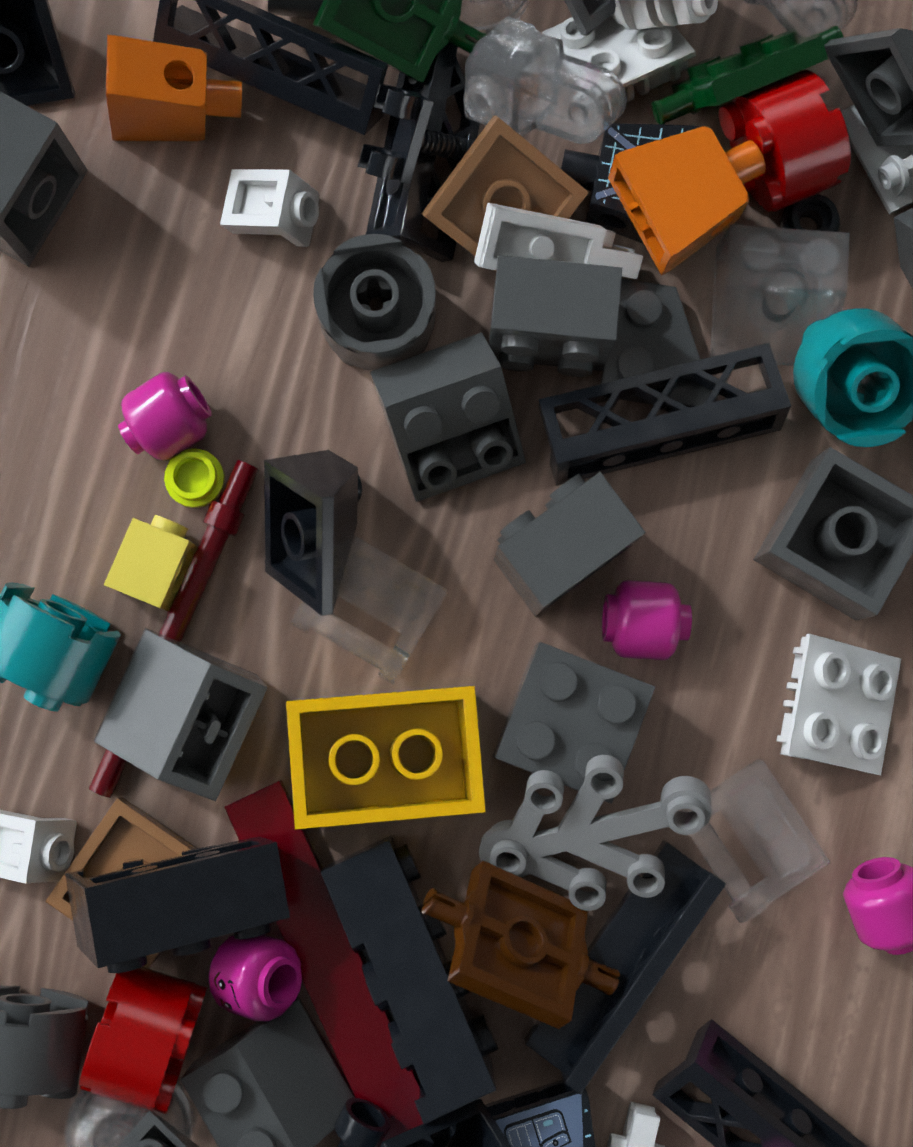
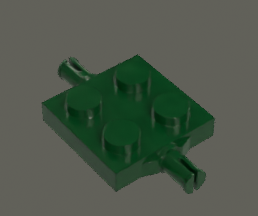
[313,0,488,83]
[651,25,843,124]

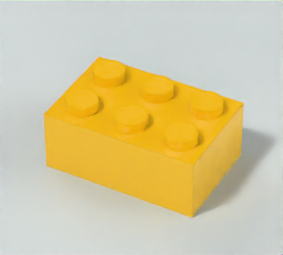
[286,686,486,829]

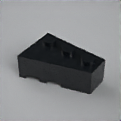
[65,836,290,973]

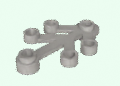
[479,755,712,911]

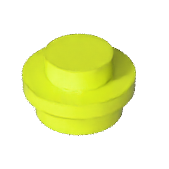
[164,448,225,508]

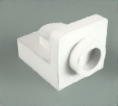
[220,169,319,247]
[0,810,77,884]

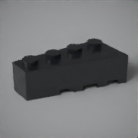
[321,835,499,1124]

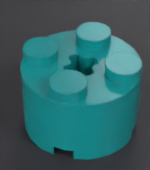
[793,308,913,447]
[0,582,121,712]

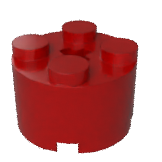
[718,70,851,212]
[79,967,207,1114]

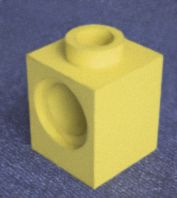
[103,515,198,612]

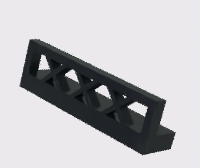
[153,0,389,135]
[366,36,496,262]
[538,343,791,486]
[524,840,726,1095]
[652,1019,867,1147]

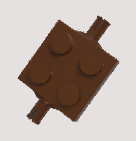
[421,861,620,1029]

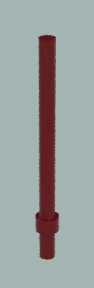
[89,460,259,798]

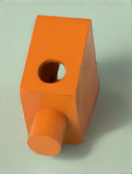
[106,35,242,141]
[608,126,765,276]

